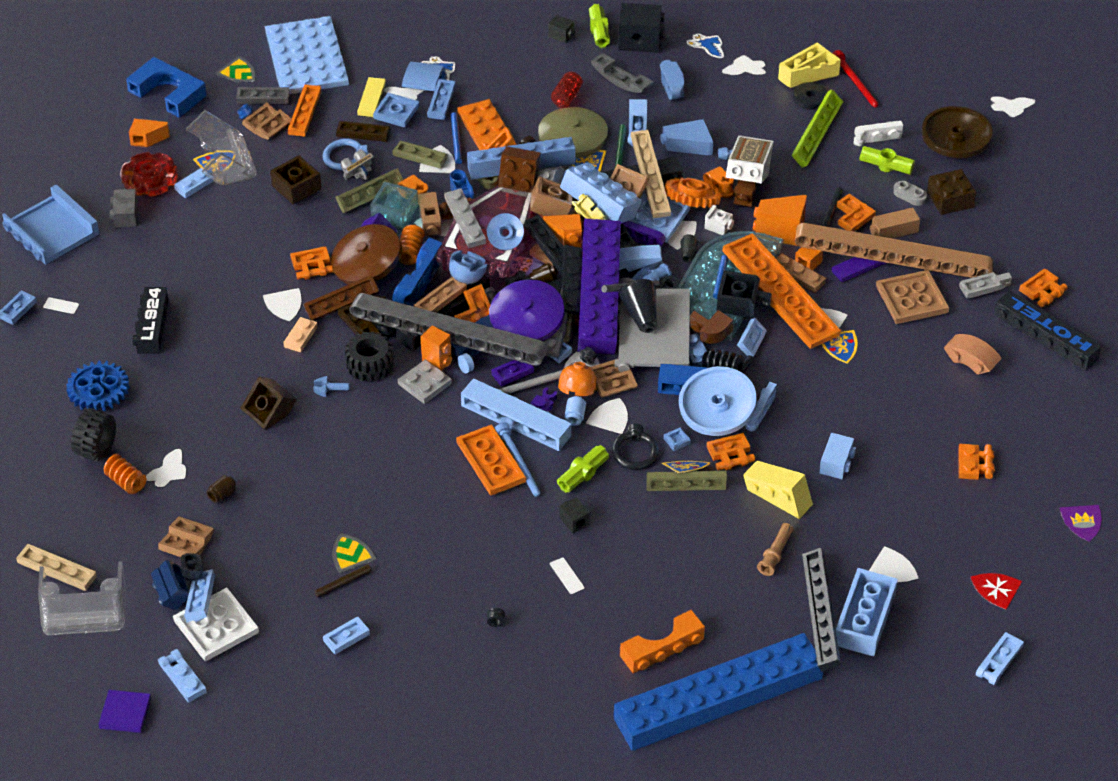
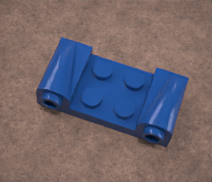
[392,238,442,307]

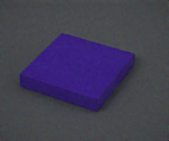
[98,690,151,733]

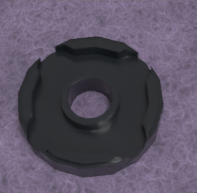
[793,82,827,109]

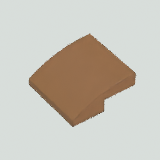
[242,103,291,140]
[590,360,638,398]
[158,516,214,557]

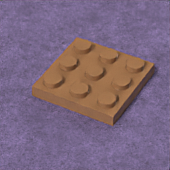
[876,270,949,324]

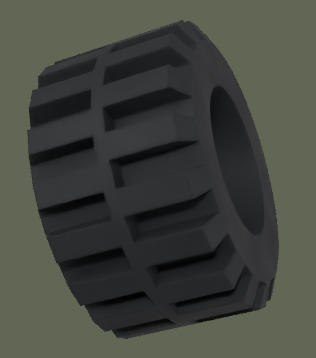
[345,332,393,382]
[71,408,117,462]

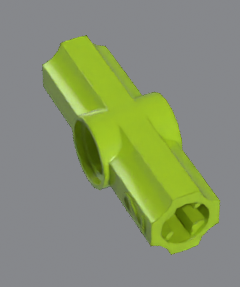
[589,4,610,48]
[860,146,915,175]
[557,445,609,493]

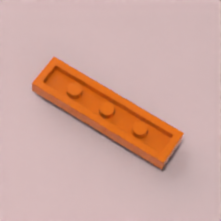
[288,84,322,137]

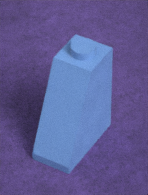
[660,119,713,156]

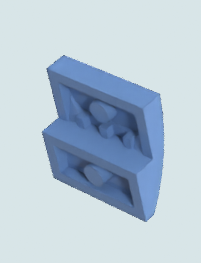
[402,62,443,91]

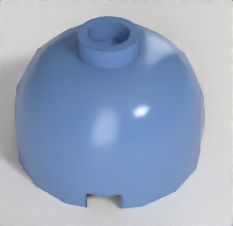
[449,250,487,285]

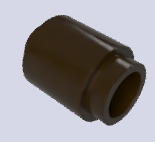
[529,263,558,283]
[206,475,236,503]

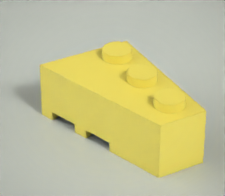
[778,43,840,88]

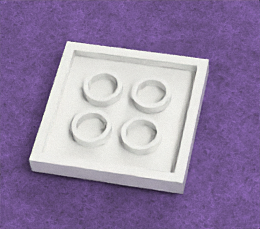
[173,588,259,662]

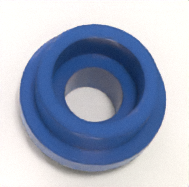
[237,104,253,119]

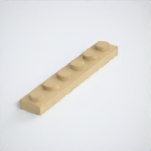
[630,130,671,218]

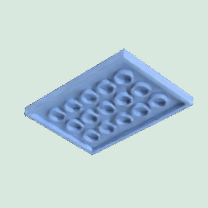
[265,16,349,94]

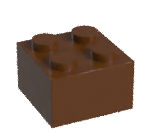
[498,146,541,193]

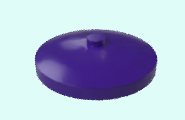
[489,280,565,341]

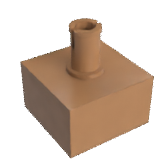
[530,176,572,219]

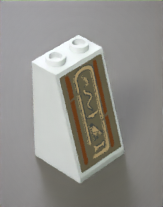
[726,136,774,183]

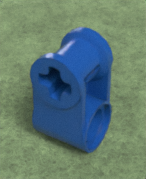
[450,169,474,199]

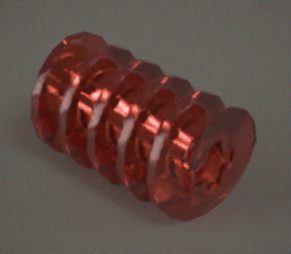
[551,72,583,108]

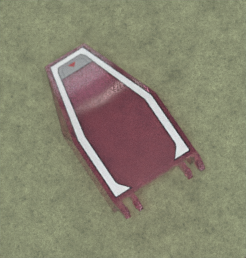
[437,186,536,278]

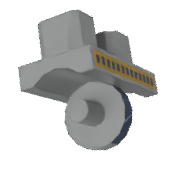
[340,149,373,180]

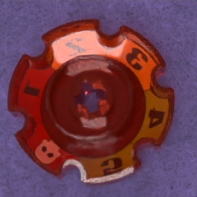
[120,152,178,197]

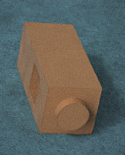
[418,192,442,236]
[870,208,920,239]

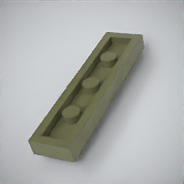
[335,168,403,213]
[647,471,727,491]

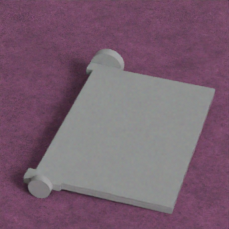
[615,278,690,372]

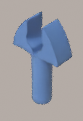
[313,376,350,397]

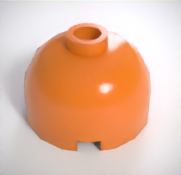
[558,362,597,396]

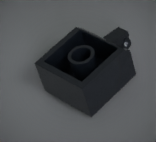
[716,271,772,318]

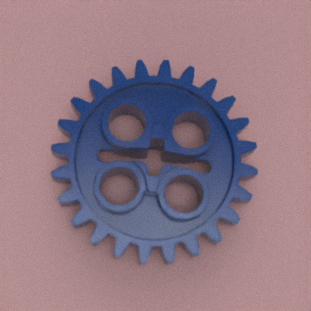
[66,360,130,411]

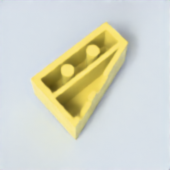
[744,461,813,519]

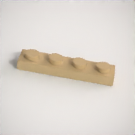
[16,544,97,591]

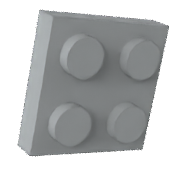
[398,359,452,404]

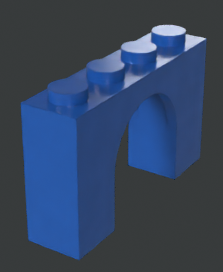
[126,57,207,118]

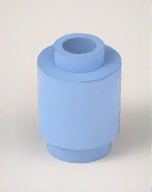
[564,396,586,426]

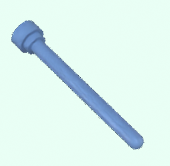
[494,422,541,497]

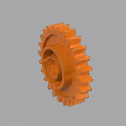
[665,177,722,208]

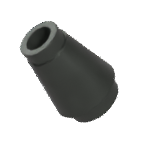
[680,234,698,262]

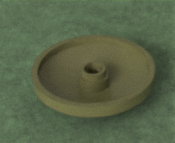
[538,107,608,158]

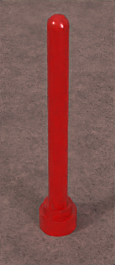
[832,50,878,108]

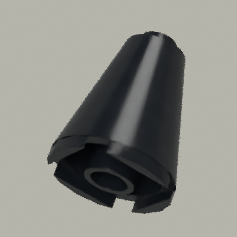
[619,279,658,333]

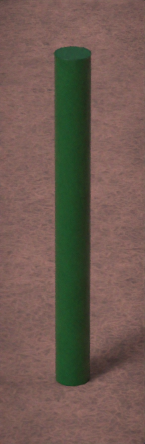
[615,124,626,167]

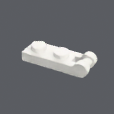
[854,121,903,146]

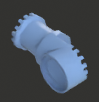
[642,263,672,283]

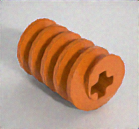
[399,225,425,265]
[104,454,147,494]

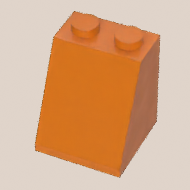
[753,195,807,246]

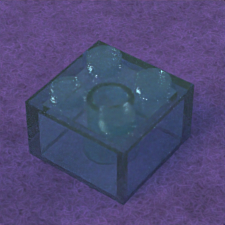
[370,182,418,228]

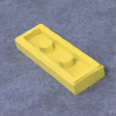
[358,77,386,117]

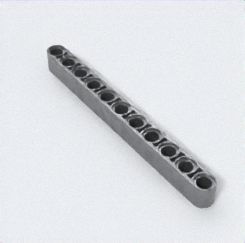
[349,293,548,366]

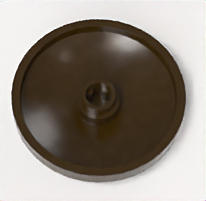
[921,106,992,158]

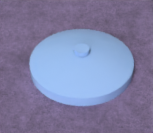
[679,367,757,436]

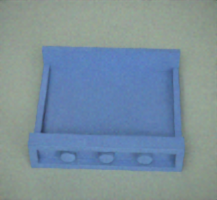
[2,185,99,265]

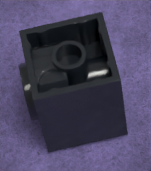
[618,3,665,53]

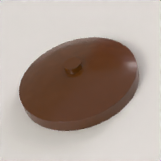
[331,224,402,285]

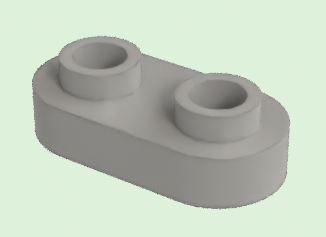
[893,181,927,206]

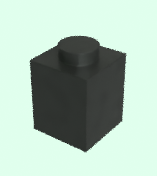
[548,14,575,43]
[560,497,590,534]

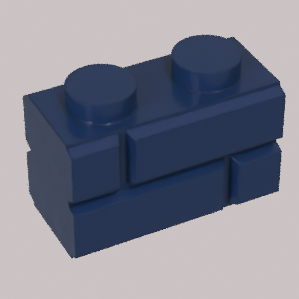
[151,560,189,610]

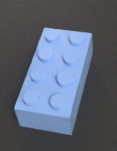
[560,163,642,223]
[836,568,898,656]

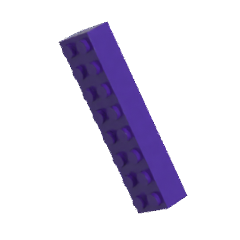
[577,218,621,355]

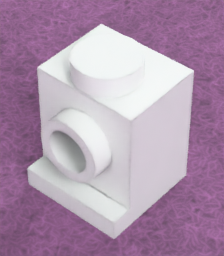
[705,205,734,236]

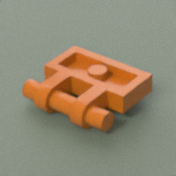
[290,246,333,280]
[1019,268,1068,307]
[707,433,755,471]
[958,444,995,480]

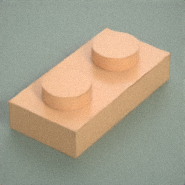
[284,317,317,352]

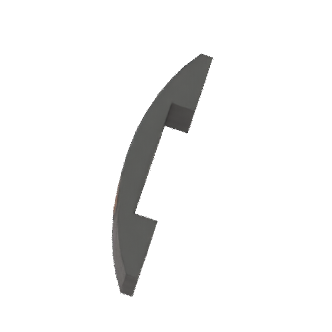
[591,53,653,93]

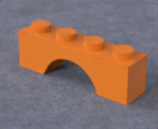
[620,610,705,674]

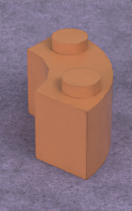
[944,334,1001,375]

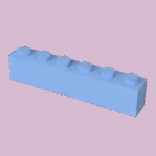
[461,378,571,451]

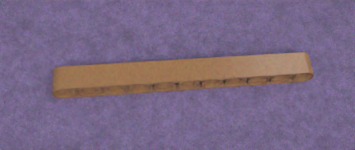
[795,223,993,278]

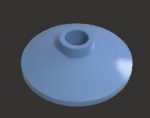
[487,213,524,250]

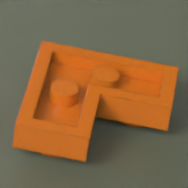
[837,194,876,232]
[454,284,490,323]

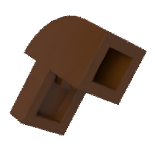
[734,180,758,207]
[690,310,734,344]

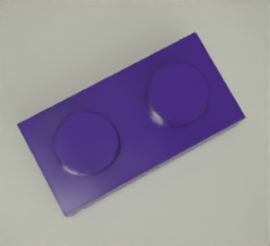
[491,360,534,387]

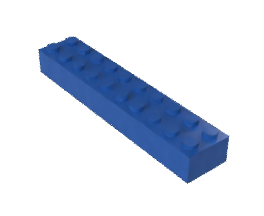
[614,633,823,751]

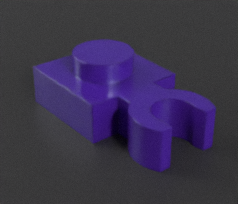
[530,387,557,412]

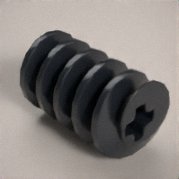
[702,348,744,373]

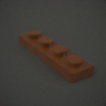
[303,275,379,321]

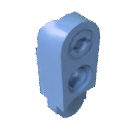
[660,60,684,100]

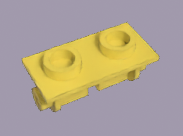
[572,194,606,220]

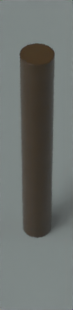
[314,564,372,598]

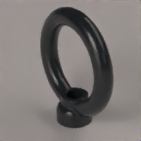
[612,424,659,470]

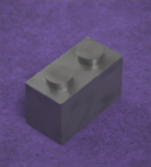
[109,189,138,227]

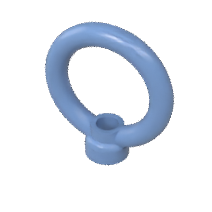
[323,138,369,171]

